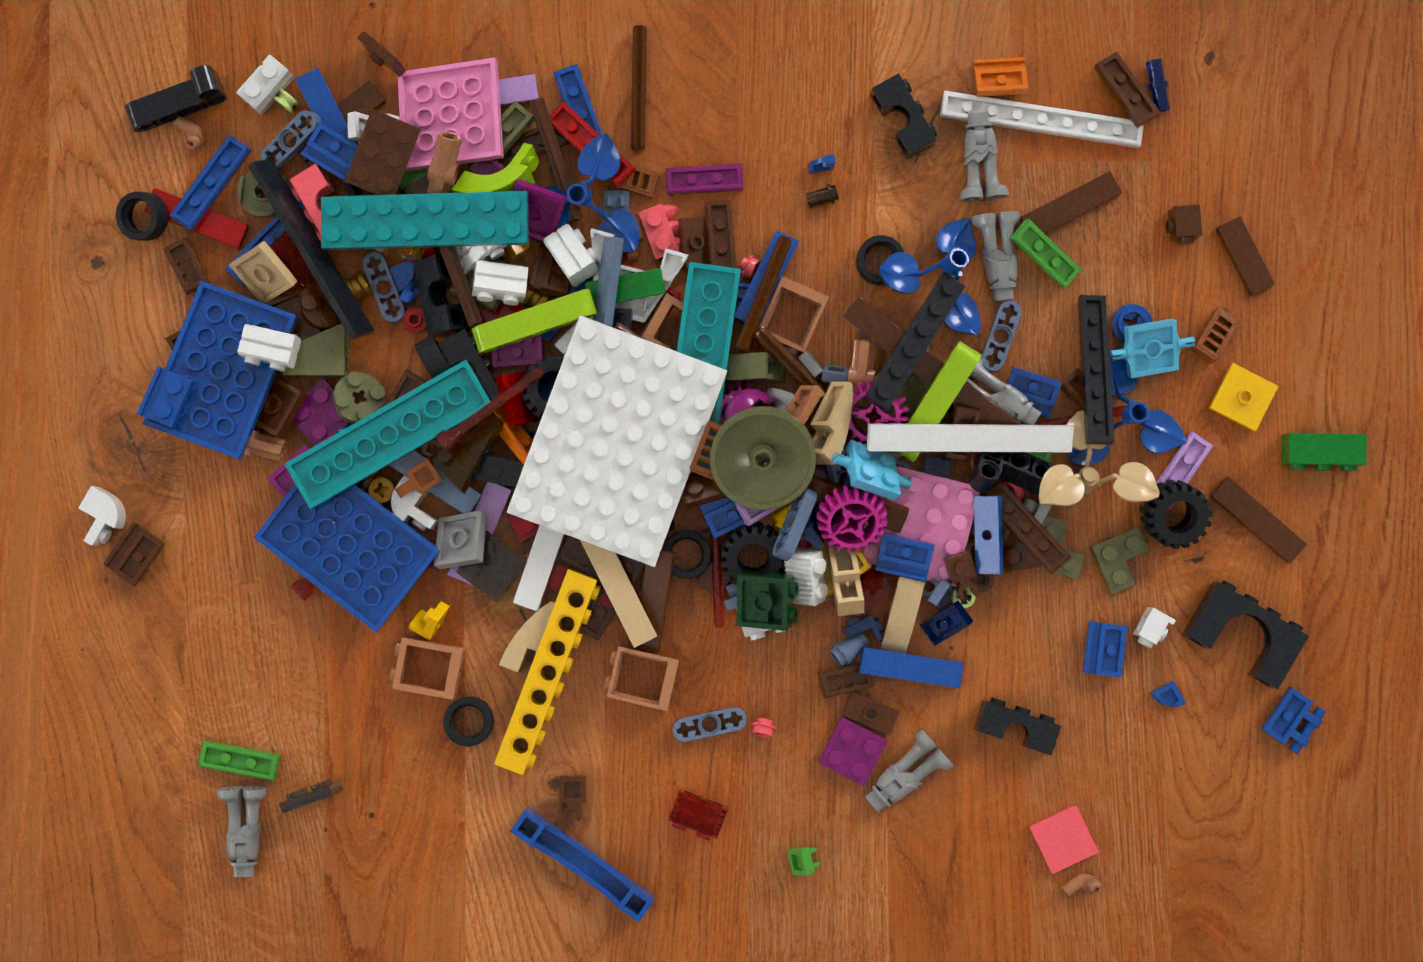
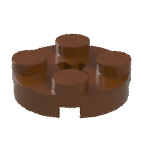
[299,281,342,330]

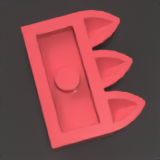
[638,204,681,261]

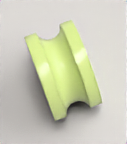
[273,89,299,113]
[951,587,976,608]

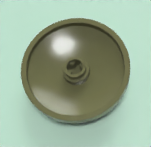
[710,406,816,510]

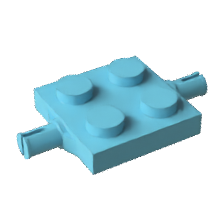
[1109,318,1195,378]
[832,440,912,501]

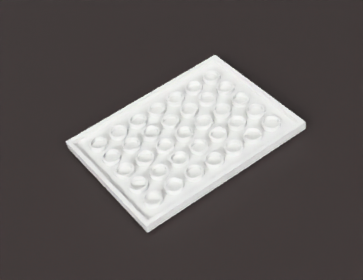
[506,315,727,567]

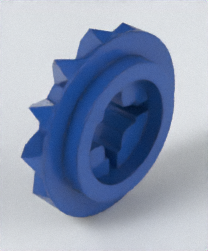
[1111,304,1153,343]

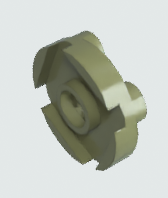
[237,171,290,218]
[332,371,385,424]

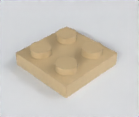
[229,241,298,303]

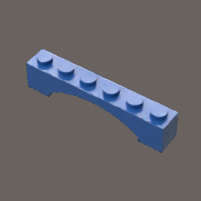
[510,806,655,923]

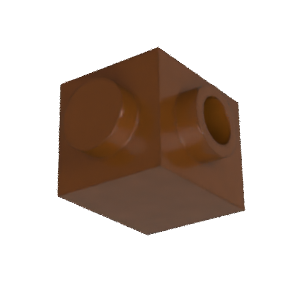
[1165,205,1202,245]

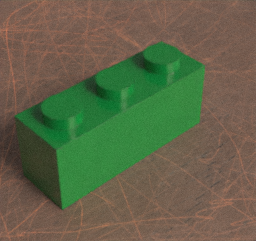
[1281,433,1367,471]

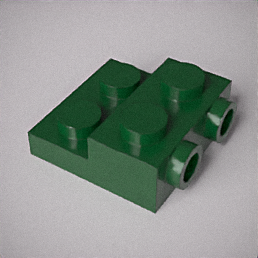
[736,573,799,631]

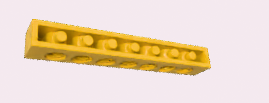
[494,568,601,775]

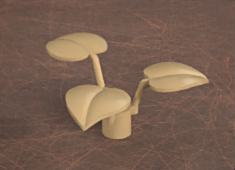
[1039,411,1160,506]

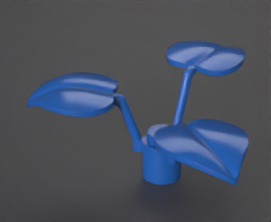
[544,133,640,252]
[879,219,980,335]
[1068,349,1187,465]

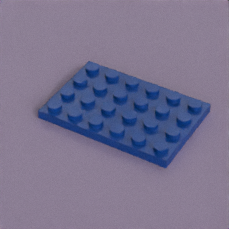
[143,281,298,460]
[253,484,441,633]

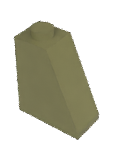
[282,324,350,378]
[725,352,786,384]

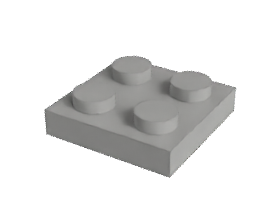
[434,511,487,569]

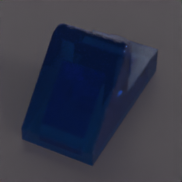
[920,600,973,646]

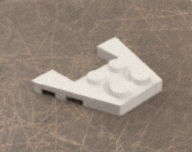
[590,228,688,323]

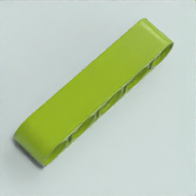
[471,289,598,354]
[895,341,982,462]

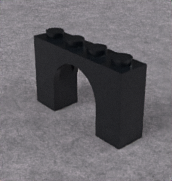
[1182,580,1309,689]

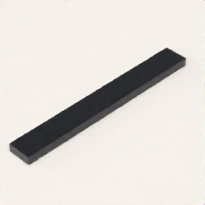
[248,159,374,340]

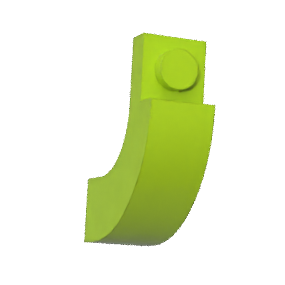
[452,143,539,193]

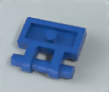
[1260,687,1326,755]

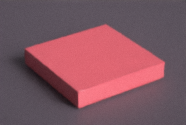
[1028,804,1099,874]

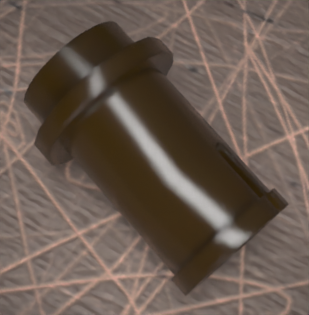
[805,184,839,209]

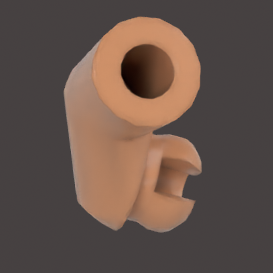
[174,116,204,150]
[1061,873,1102,897]

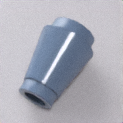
[829,633,868,667]

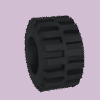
[522,356,564,420]
[1139,480,1212,549]
[721,521,785,585]

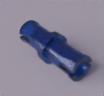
[1146,59,1171,112]

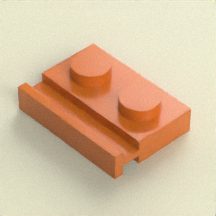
[973,57,1029,97]

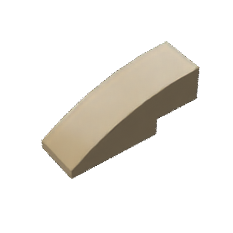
[810,382,853,465]
[826,539,864,616]
[880,576,925,654]
[499,601,555,672]

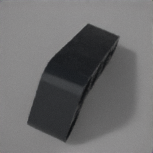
[125,65,227,132]
[969,452,1055,495]

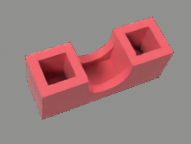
[290,163,336,241]

